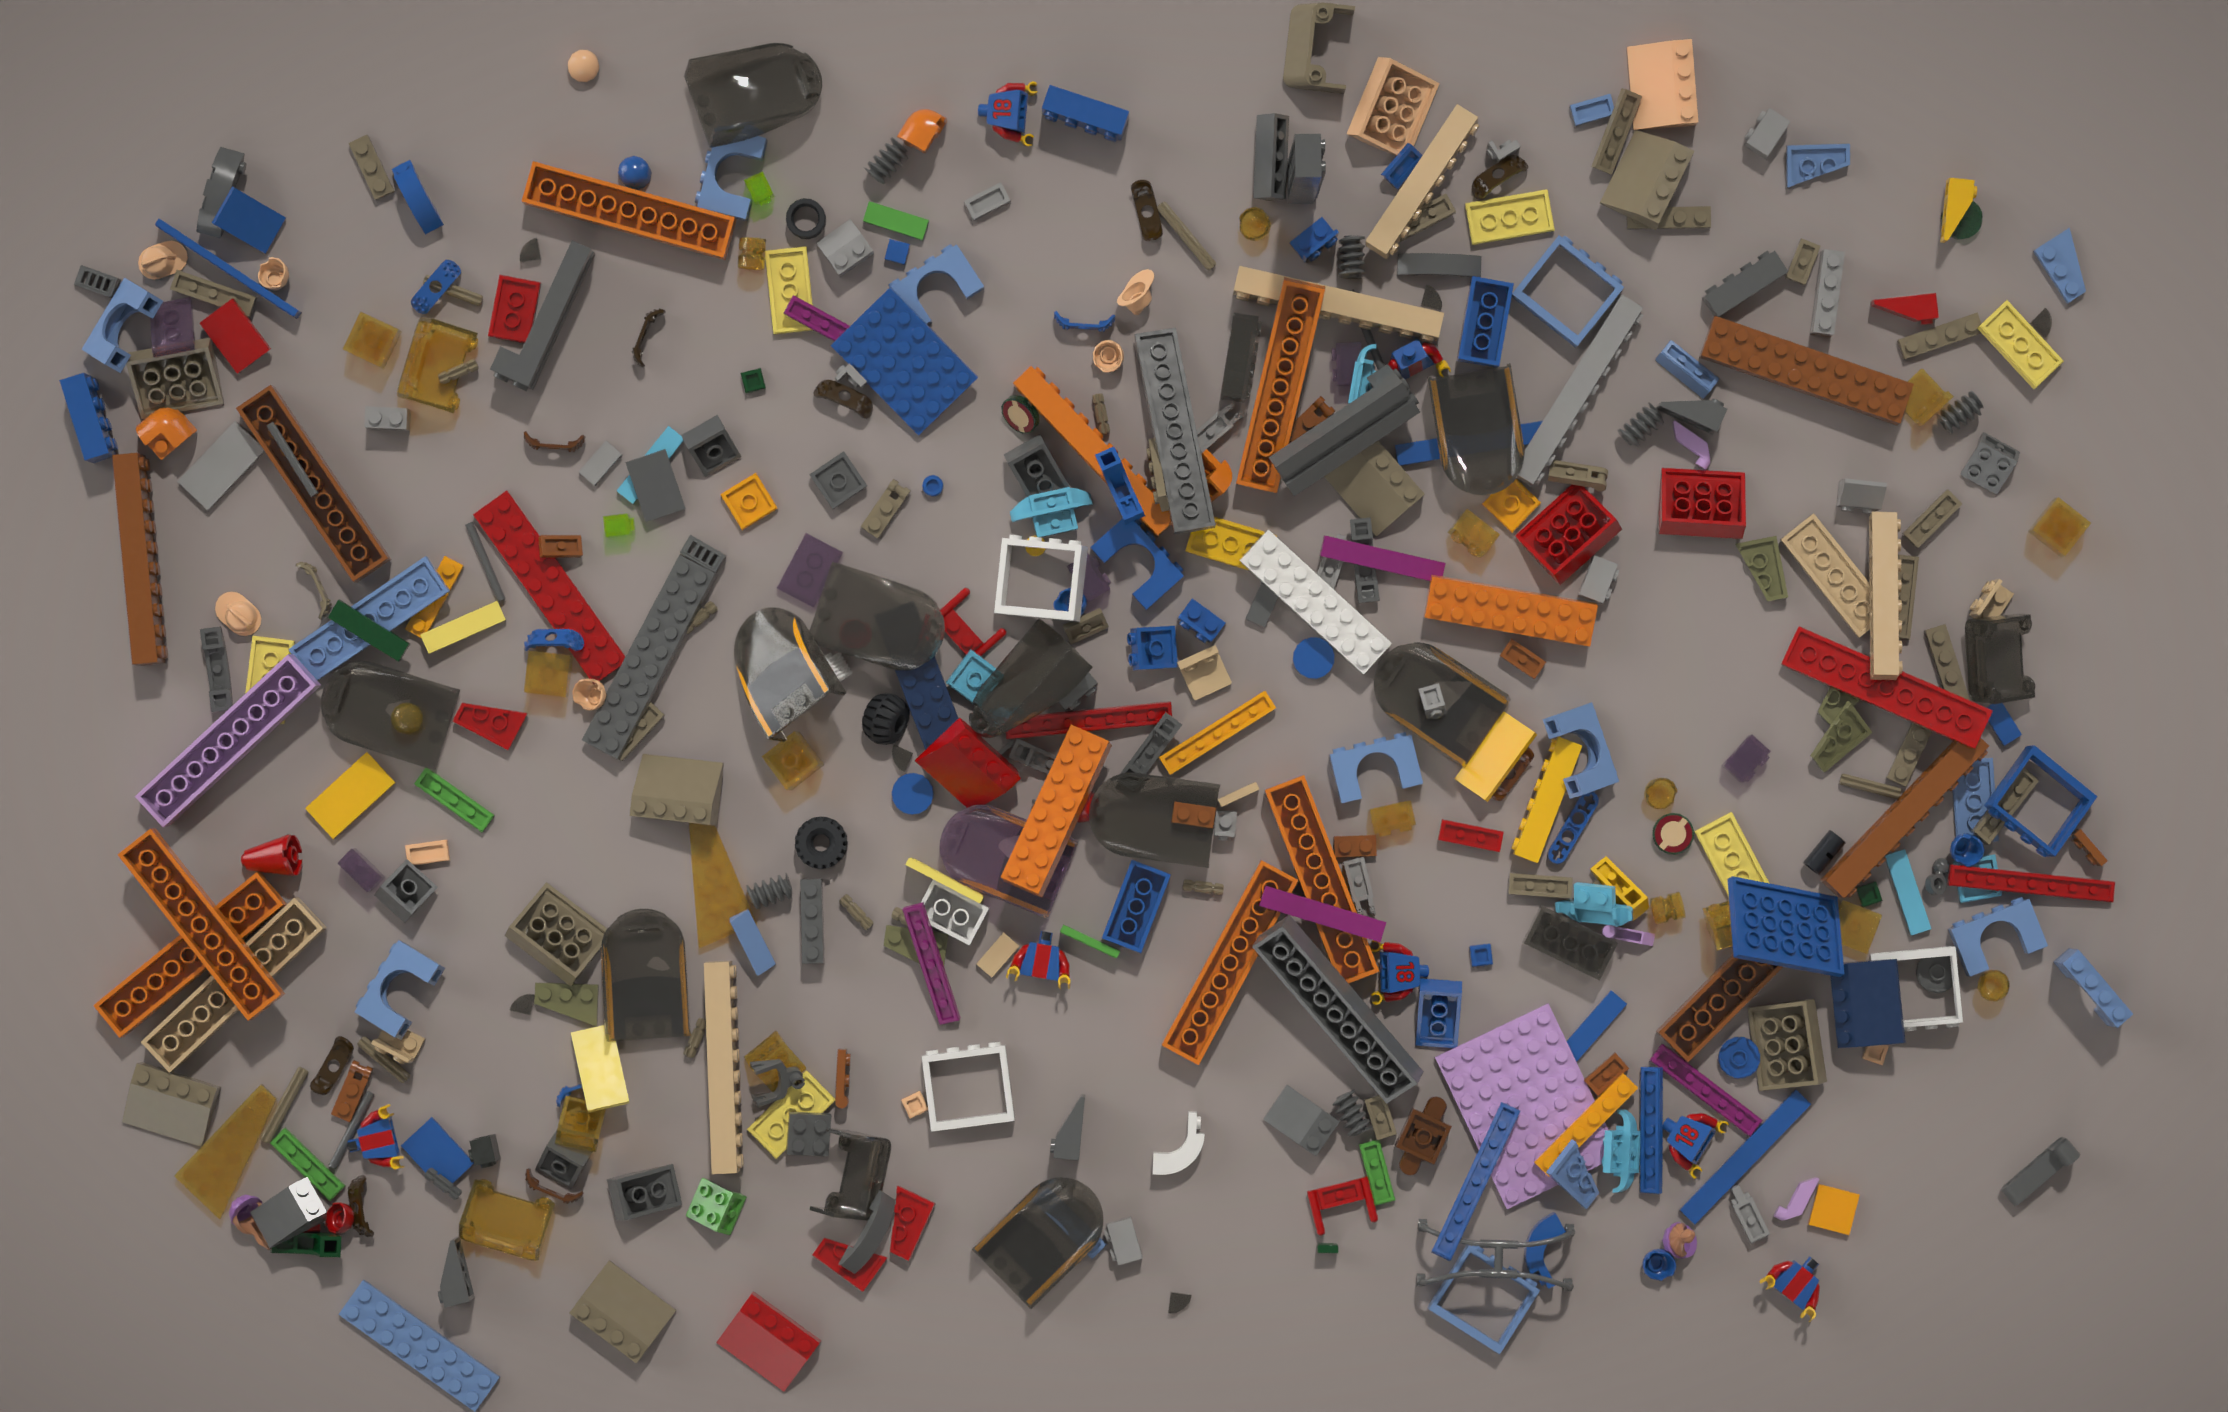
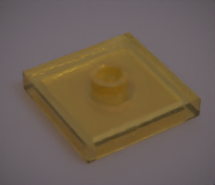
[1839,900,1882,954]

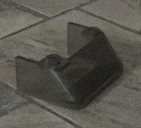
[810,1128,891,1221]

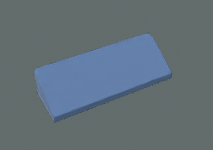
[1655,340,1719,398]
[730,909,776,976]

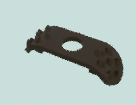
[1472,155,1529,200]
[1131,180,1163,241]
[631,308,666,367]
[813,380,873,419]
[310,1036,354,1095]
[348,1175,374,1237]

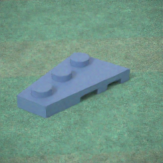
[1786,144,1850,188]
[2033,228,2086,303]

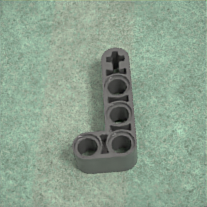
[2001,1137,2081,1206]

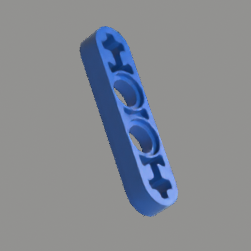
[1547,791,1599,864]

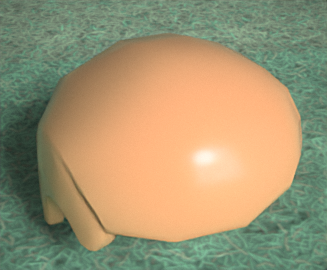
[568,50,599,82]
[258,257,289,291]
[1092,340,1124,373]
[572,679,607,711]

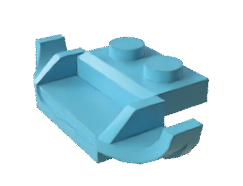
[1348,344,1377,404]
[1010,487,1093,538]
[1555,882,1633,927]
[1602,1109,1640,1193]

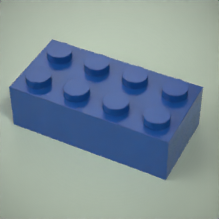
[1042,85,1129,142]
[1456,276,1514,368]
[59,373,118,463]
[1102,860,1171,953]

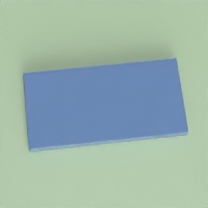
[1952,758,1999,842]

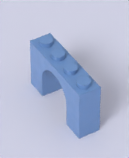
[695,126,768,221]
[887,244,985,325]
[82,278,163,373]
[1542,702,1619,799]
[1329,732,1423,803]
[1948,897,2048,977]
[355,940,445,1040]
[2053,948,2133,1028]

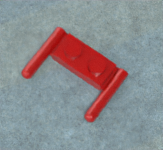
[932,588,1007,657]
[1307,1176,1378,1236]

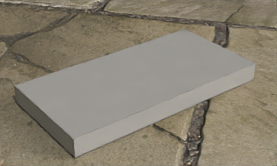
[177,421,265,511]

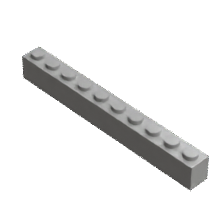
[1511,295,1643,487]

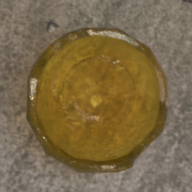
[1239,207,1271,242]
[391,702,423,734]
[1644,778,1678,809]
[1977,970,2010,1002]

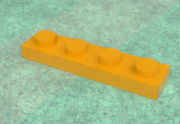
[405,556,464,638]

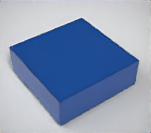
[884,239,910,265]
[1469,943,1493,967]

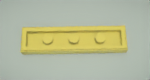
[420,601,506,654]

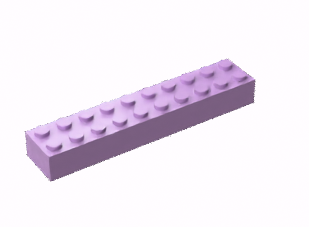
[135,654,321,827]

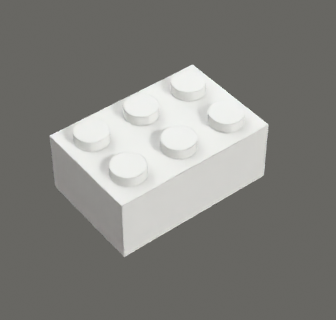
[921,879,989,945]

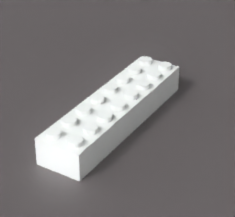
[1239,530,1392,674]

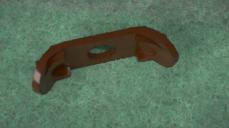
[523,431,586,452]
[1492,747,1534,801]
[525,1168,584,1204]

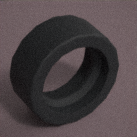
[786,198,826,239]

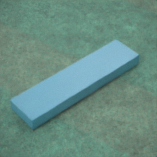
[617,426,684,504]
[1884,849,1931,935]

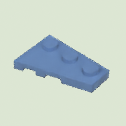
[1546,1139,1599,1209]

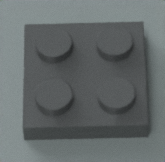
[809,451,867,509]
[786,1112,832,1156]

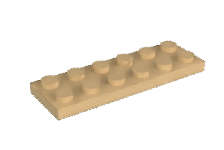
[1780,513,1870,638]

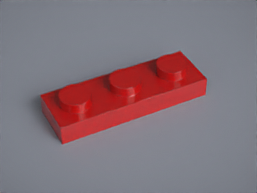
[1438,819,1504,852]

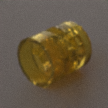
[738,237,766,270]
[1650,892,1685,925]

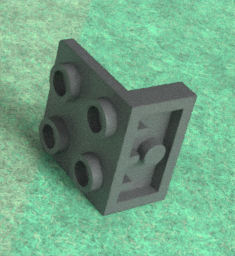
[1961,432,2020,494]

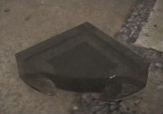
[520,238,541,263]
[1421,285,1442,311]
[2030,308,2052,338]
[892,745,913,772]
[510,994,535,1015]
[1168,1292,1192,1313]

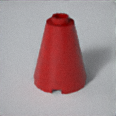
[241,834,302,876]

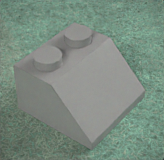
[816,219,874,277]
[1836,479,1887,514]

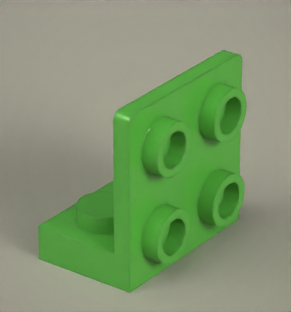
[686,1178,747,1235]

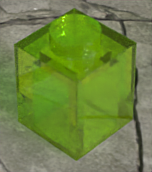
[744,171,775,206]
[603,514,635,538]

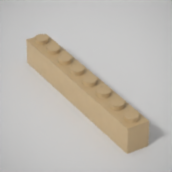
[1365,104,1479,259]
[1869,512,1903,680]

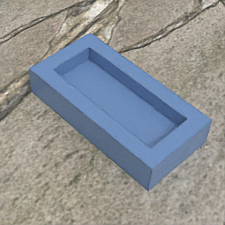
[1570,94,1614,126]

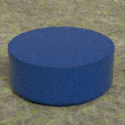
[922,475,943,497]

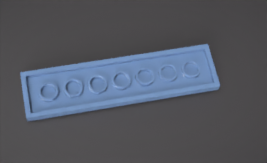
[288,556,450,681]
[338,1280,500,1412]

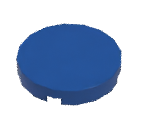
[1293,637,1335,679]
[892,773,934,815]
[1719,1037,1760,1079]

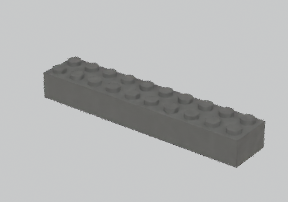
[1287,134,1326,204]
[1252,915,1424,1103]

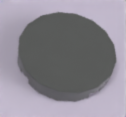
[1916,956,1959,993]

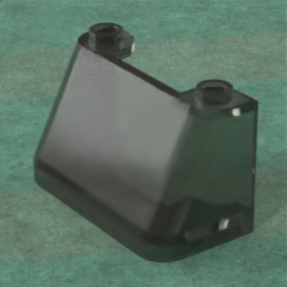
[1965,614,2035,704]

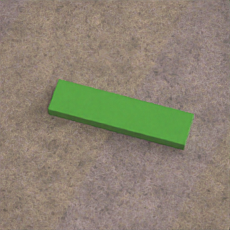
[414,767,495,832]
[270,1127,346,1201]

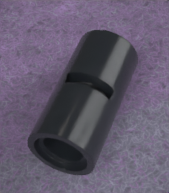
[1803,830,1846,875]

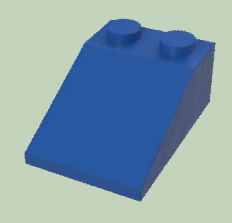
[1416,978,1462,1048]

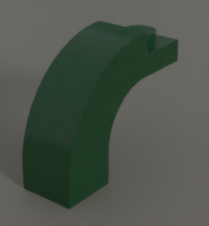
[270,1232,342,1257]

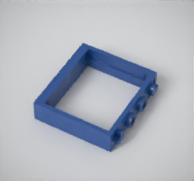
[1984,745,2098,857]

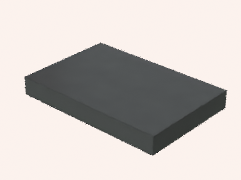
[625,449,686,522]

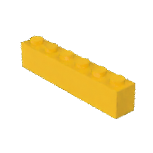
[1511,737,1582,863]

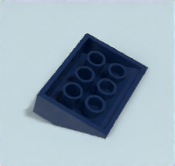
[1830,959,1906,1048]

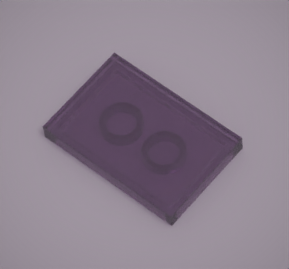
[150,297,195,358]
[777,533,843,608]

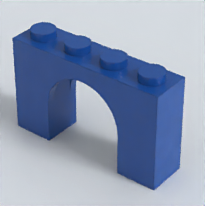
[1090,518,1184,610]

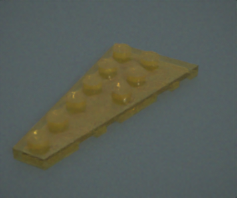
[689,823,757,948]
[174,1084,277,1219]

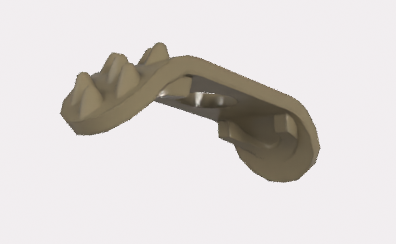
[295,562,332,620]

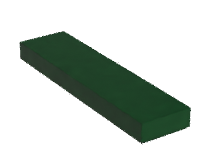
[327,600,410,662]

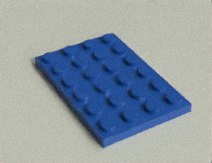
[830,287,978,436]
[1727,876,1844,977]

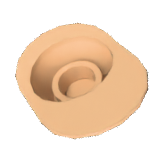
[138,241,188,280]
[1117,269,1154,315]
[215,592,261,636]

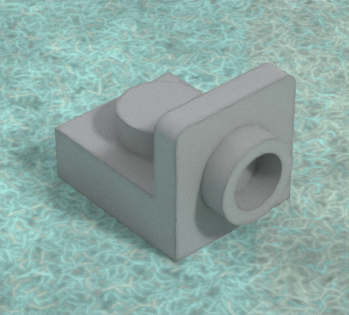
[1486,140,1521,162]
[835,363,868,388]
[1419,683,1447,719]
[1214,810,1237,841]

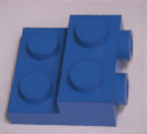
[1127,626,1178,670]

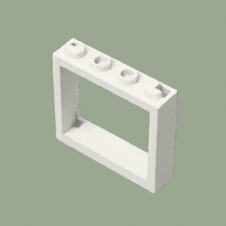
[994,535,1088,622]
[1871,946,1963,1031]
[922,1042,1015,1132]

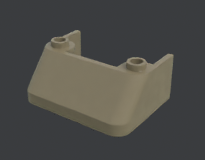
[1283,2,1355,94]

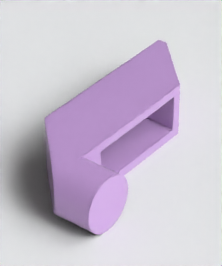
[1672,420,1711,470]
[1602,925,1655,946]
[1774,1177,1819,1221]

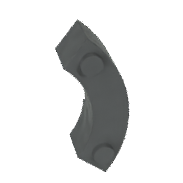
[196,147,247,238]

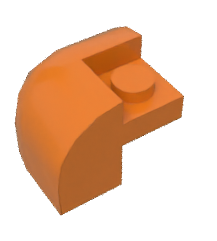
[897,109,947,154]
[135,407,197,460]
[1201,449,1232,502]

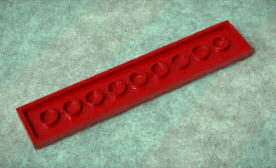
[473,490,626,685]
[1781,626,1993,750]

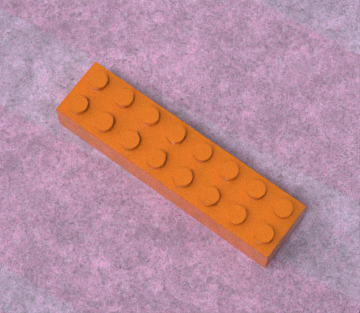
[1424,575,1598,647]
[1001,725,1112,898]

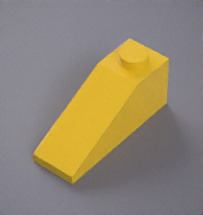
[1940,178,1977,243]
[1590,856,1649,921]

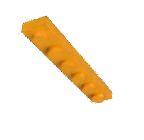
[1159,691,1276,775]
[1534,1073,1638,1177]

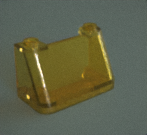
[397,317,478,413]
[459,1179,555,1261]

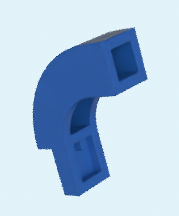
[392,160,444,235]
[1095,447,1145,524]
[1524,1212,1566,1289]

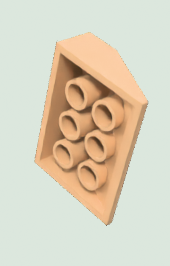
[1627,39,1698,130]
[1347,57,1440,156]

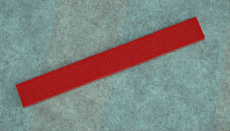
[1004,701,1172,739]
[1947,865,2115,903]

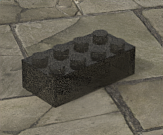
[1220,312,1262,403]
[1522,905,1618,981]

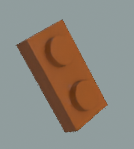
[538,535,583,558]
[1499,638,1546,679]
[1171,801,1216,828]
[2071,829,2108,866]
[1334,835,1377,857]
[1584,1052,1629,1096]

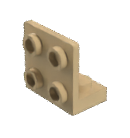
[1969,579,2014,629]
[1177,645,1232,700]
[371,1030,426,1064]

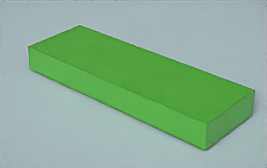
[863,201,929,241]
[1060,924,1120,958]
[1359,1139,1395,1206]

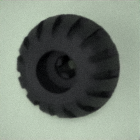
[862,693,910,745]

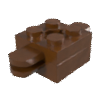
[1395,1096,1452,1175]

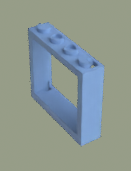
[1512,235,1624,348]
[1427,1245,1540,1354]

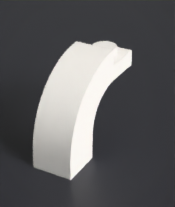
[1153,1111,1205,1175]

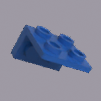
[1289,217,1339,263]
[1177,598,1226,644]

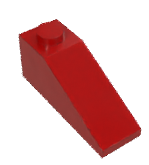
[1870,293,1939,325]

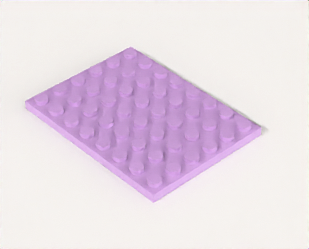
[1435,1003,1608,1209]

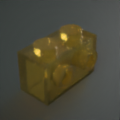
[1448,509,1500,558]
[1369,800,1416,837]

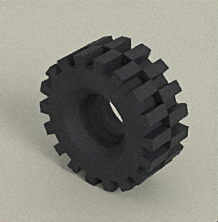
[794,817,848,869]

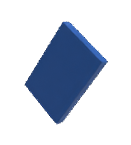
[212,187,286,254]
[401,1117,474,1183]

